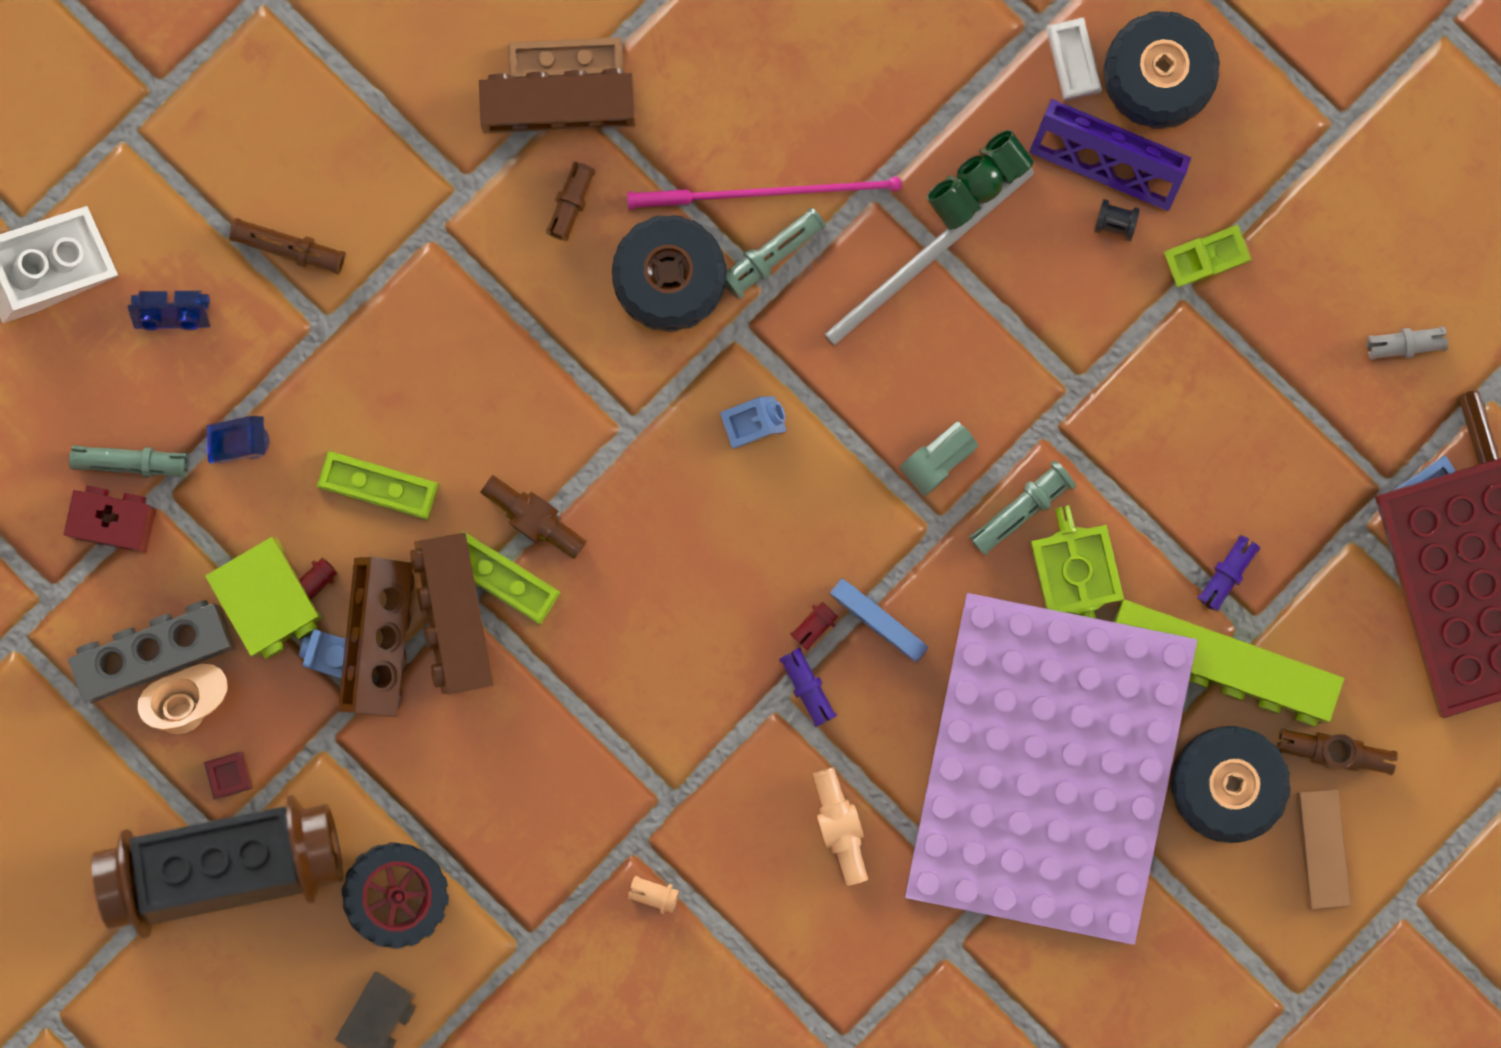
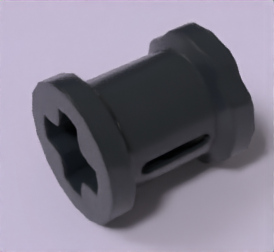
[1094,199,1140,242]

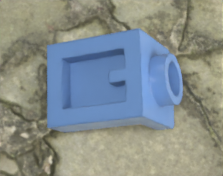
[720,396,786,449]
[299,629,346,678]

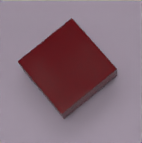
[204,752,253,800]

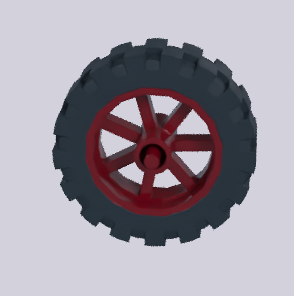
[342,842,449,949]

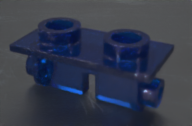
[128,290,211,331]

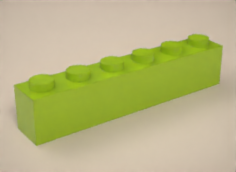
[1113,599,1345,727]

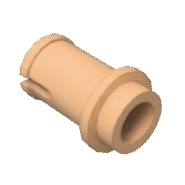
[628,876,680,914]

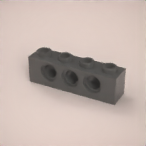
[67,600,236,704]

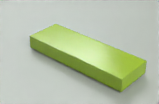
[317,451,439,521]
[462,531,561,625]

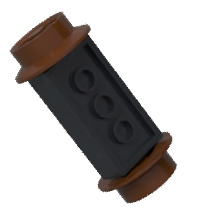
[92,795,343,939]

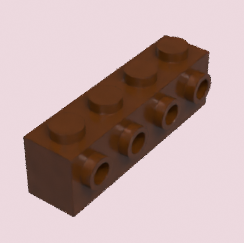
[479,68,635,133]
[410,532,494,694]

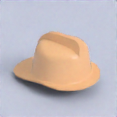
[138,664,227,735]

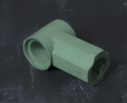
[899,421,979,496]

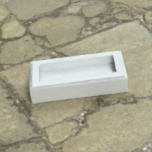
[1046,18,1102,101]

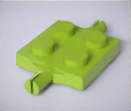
[1030,505,1124,619]

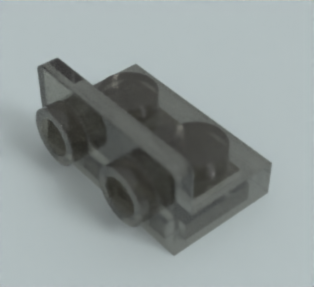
[335,971,417,1048]

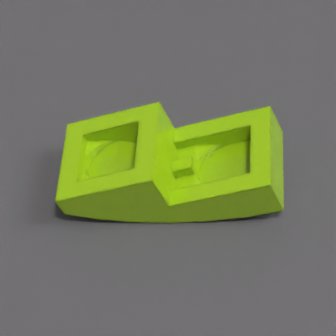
[1164,225,1252,288]

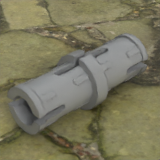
[1366,326,1448,360]

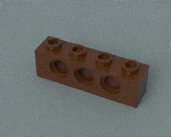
[338,557,415,717]

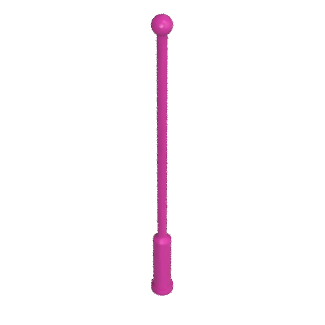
[627,176,902,210]

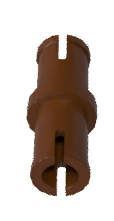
[545,162,596,241]

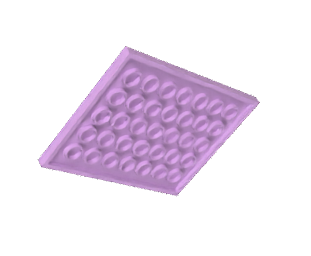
[905,593,1197,945]

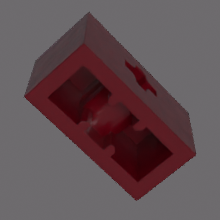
[63,485,156,553]

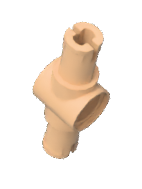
[813,767,868,886]

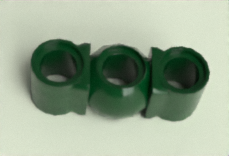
[926,130,1033,230]

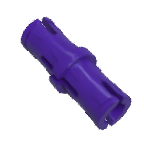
[1197,535,1260,612]
[779,648,837,727]

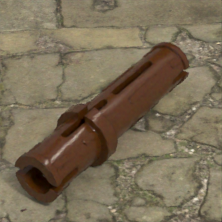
[229,218,346,275]

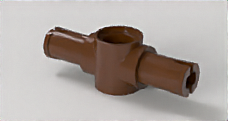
[480,475,587,559]
[1277,728,1398,775]

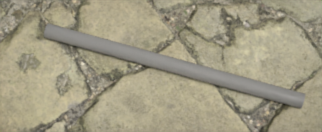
[824,168,1035,346]

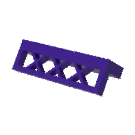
[1029,99,1191,211]

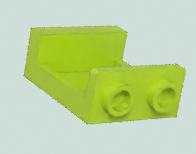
[205,537,324,660]

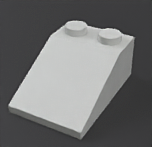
[0,206,118,323]

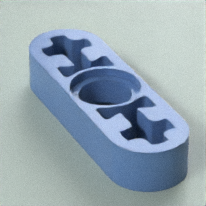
[829,578,929,663]

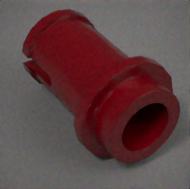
[299,557,338,600]
[790,602,838,651]

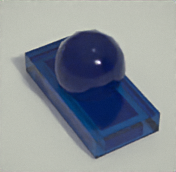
[207,415,270,464]

